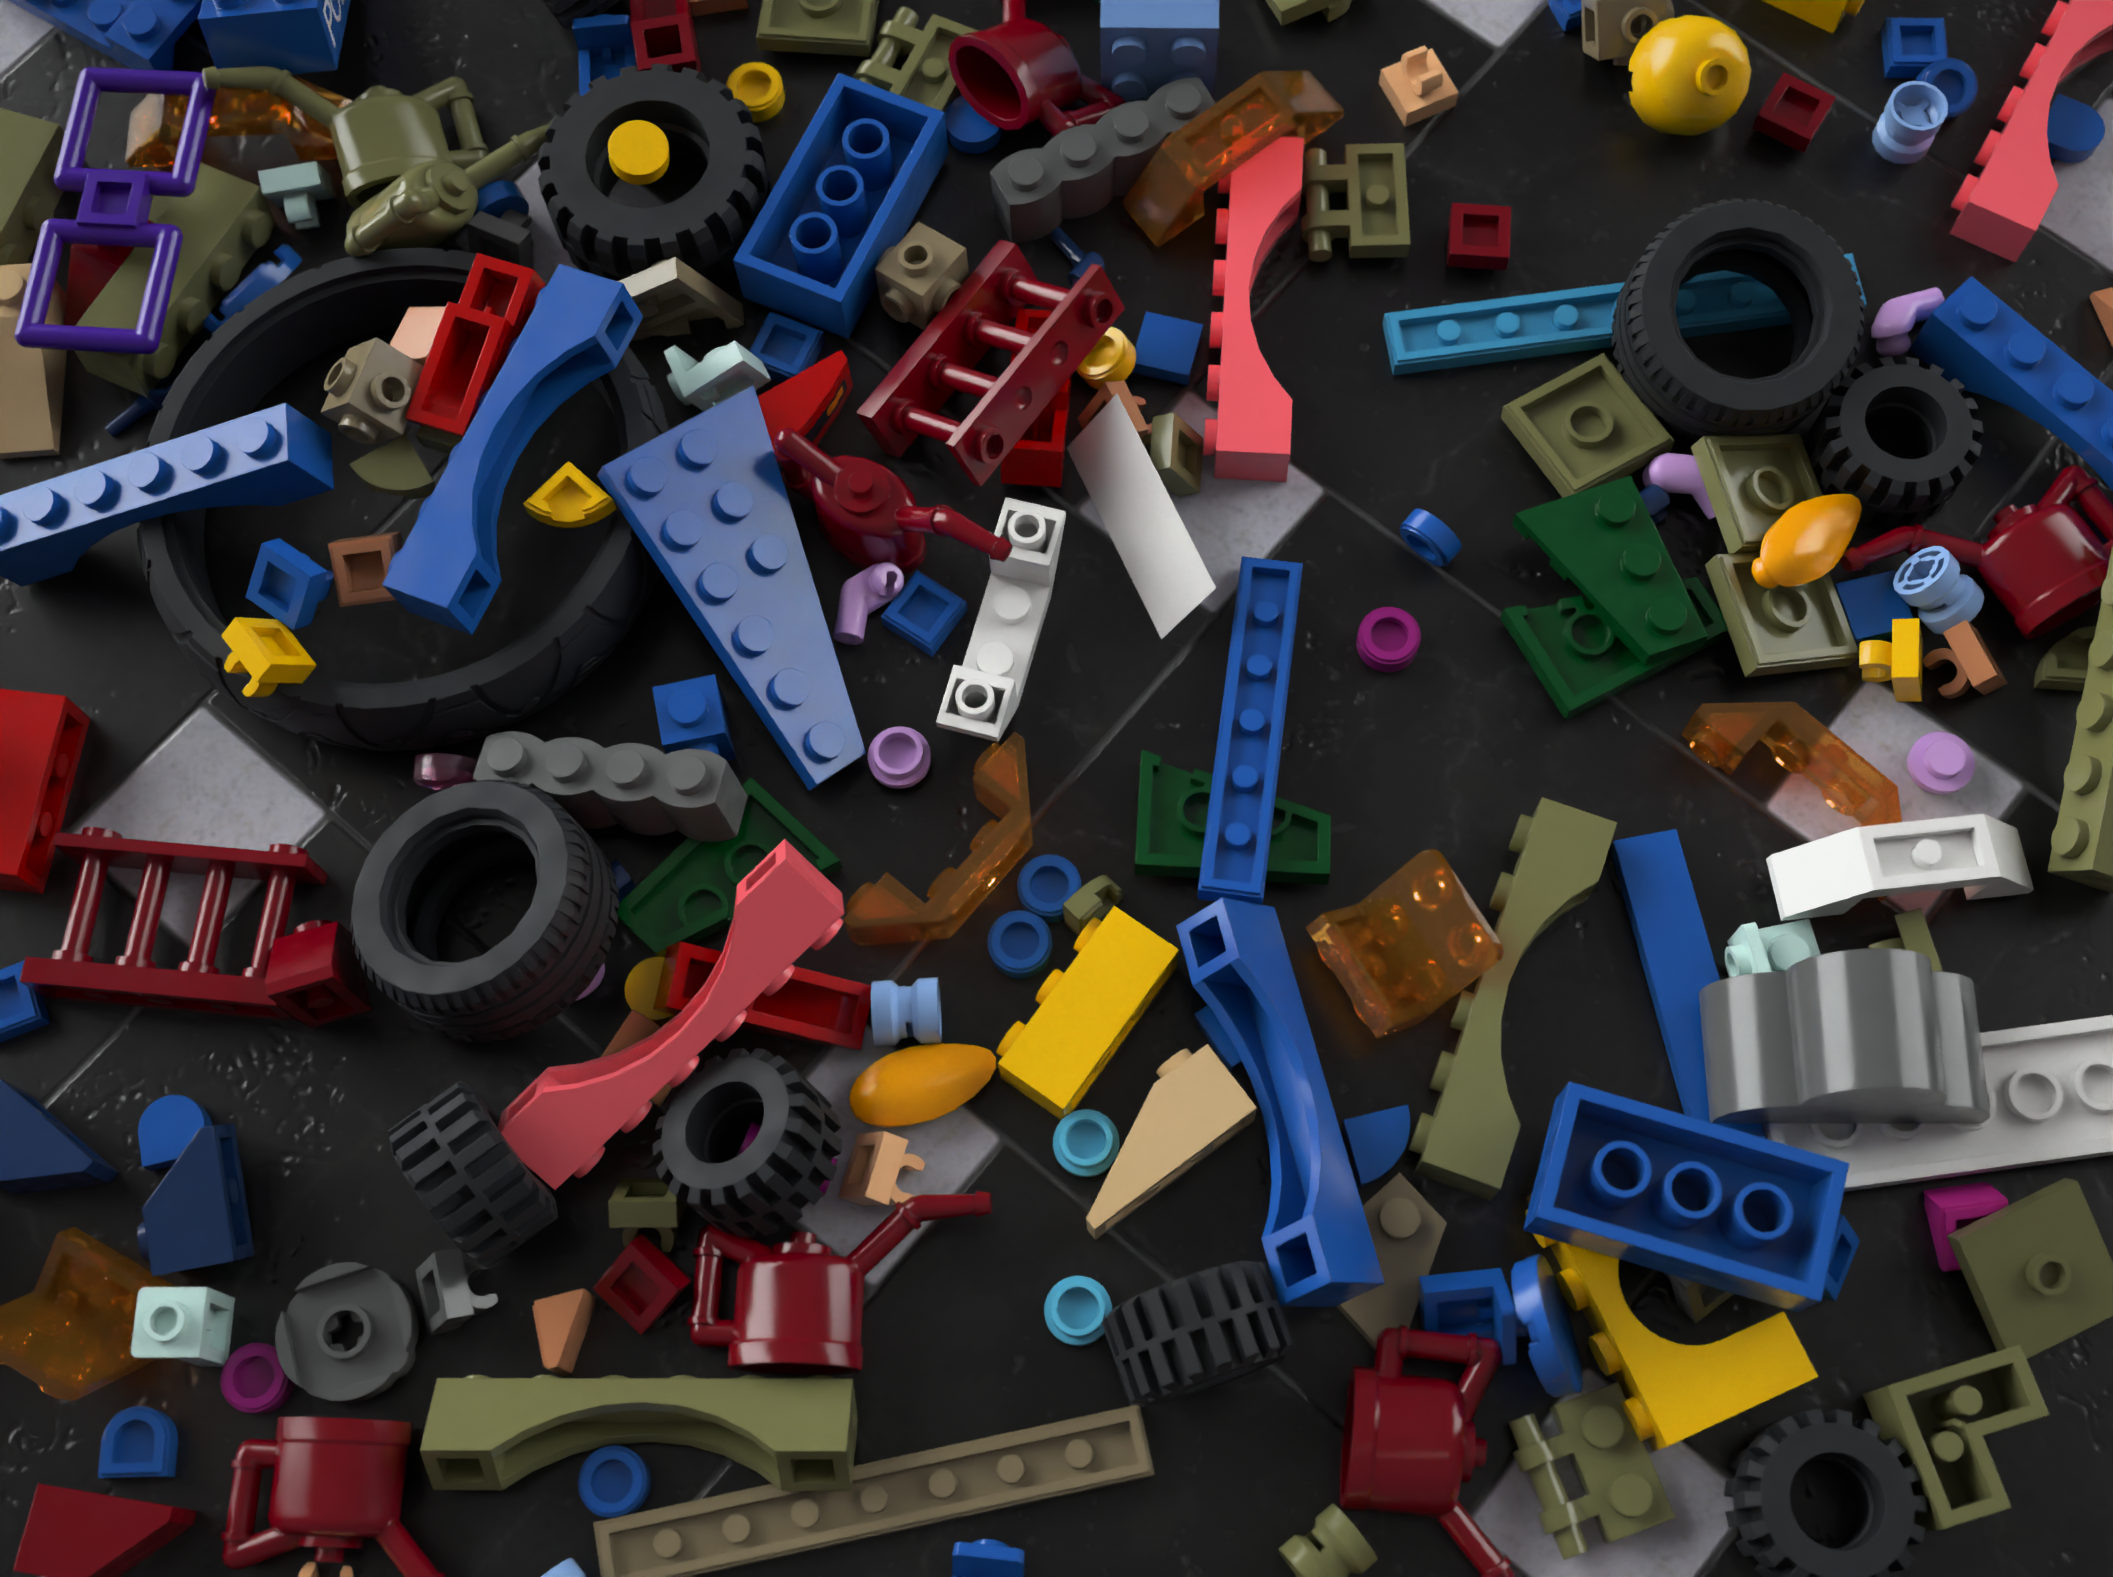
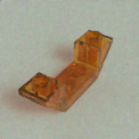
[1123,70,1344,247]
[125,75,352,168]
[1681,702,1902,902]
[843,731,1033,946]

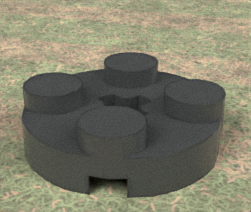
[275,1262,419,1404]

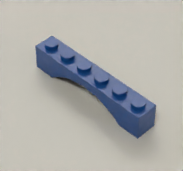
[382,264,643,635]
[1909,276,2113,491]
[0,403,334,587]
[1176,897,1385,1307]

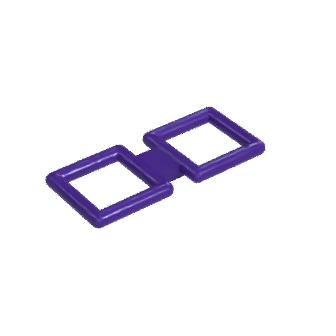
[14,67,217,354]

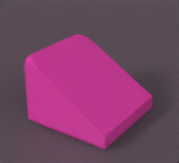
[1924,1182,2008,1272]

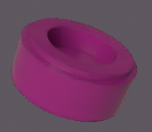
[1356,607,1421,673]
[220,1343,295,1415]

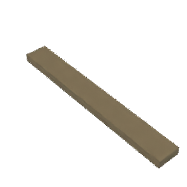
[593,1405,1155,1577]

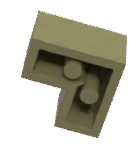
[1863,1345,2050,1532]

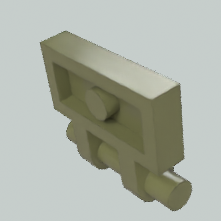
[854,7,978,113]
[1301,143,1411,262]
[1508,1382,1675,1560]

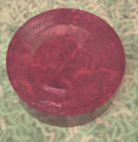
[413,753,478,790]

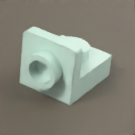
[664,340,771,411]
[1724,919,1821,977]
[131,1287,235,1366]

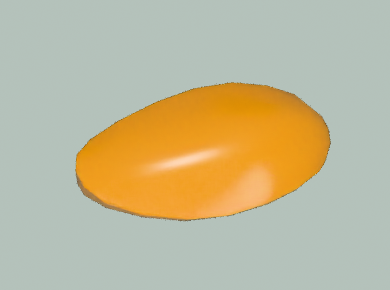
[1751,494,1862,588]
[849,1043,996,1128]

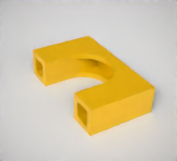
[1525,1193,1818,1452]

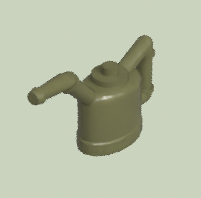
[202,66,489,208]
[345,120,552,257]

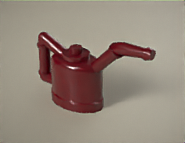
[948,0,1126,136]
[774,428,1013,574]
[1840,465,2113,639]
[687,1191,992,1375]
[1340,1324,1515,1577]
[221,1417,447,1577]

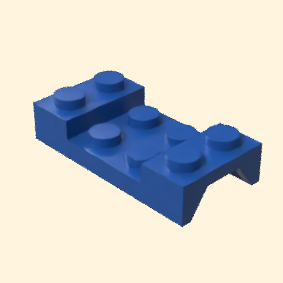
[8,0,203,71]

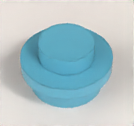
[1053,1109,1120,1177]
[1044,1276,1112,1346]

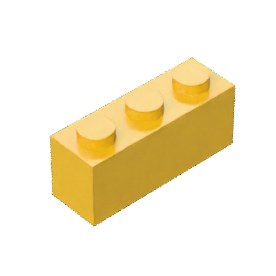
[996,906,1179,1120]

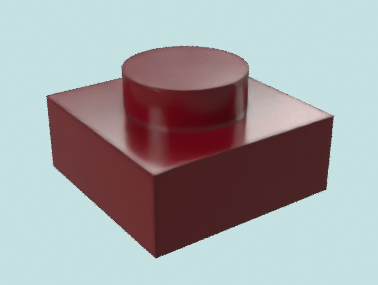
[1752,72,1836,153]
[1447,203,1511,270]
[593,1234,691,1335]

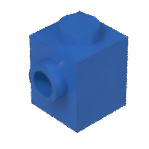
[652,674,737,761]

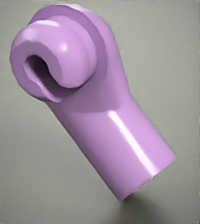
[1871,287,1944,357]
[1642,453,1716,520]
[833,562,904,645]

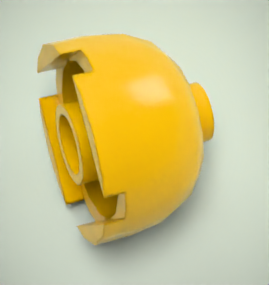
[1628,15,1751,136]

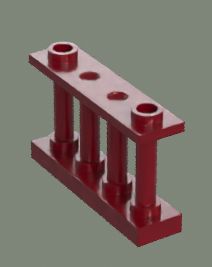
[856,239,1125,487]
[19,827,327,1021]

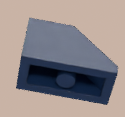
[0,1079,119,1194]
[138,1123,255,1276]

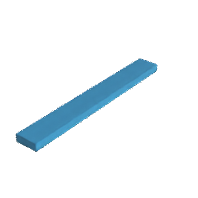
[1382,253,1867,375]

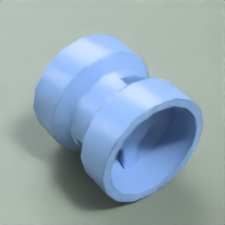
[1872,81,1948,164]
[1893,546,1985,634]
[871,977,942,1047]

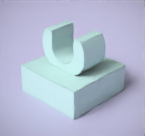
[258,161,335,231]

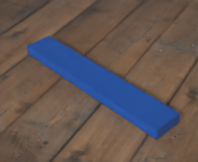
[1197,556,1303,905]
[1609,829,1766,1139]

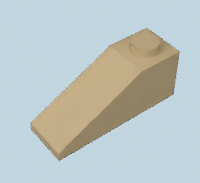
[0,263,67,459]
[1086,1044,1257,1240]

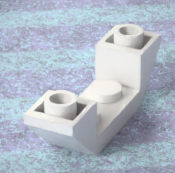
[936,497,1066,742]
[1766,813,2034,921]

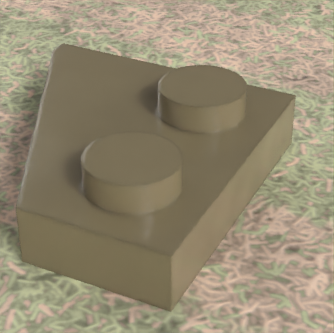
[618,257,745,341]
[1336,1172,1447,1350]

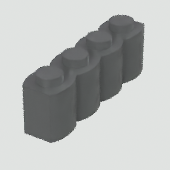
[990,77,1219,243]
[473,731,748,842]

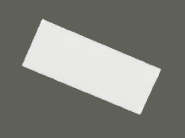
[1067,394,1216,639]

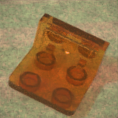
[1306,849,1504,1039]
[0,1227,176,1400]

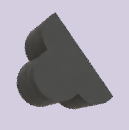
[1699,948,1990,1124]

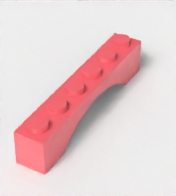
[1949,0,2113,263]
[1203,134,1304,482]
[498,839,844,1190]

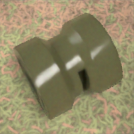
[1278,1503,1378,1577]

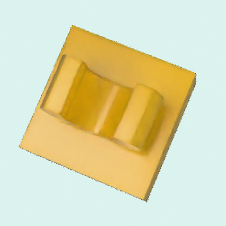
[221,617,317,697]
[1859,618,1923,702]

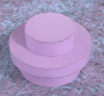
[868,726,931,789]
[1907,731,1975,795]

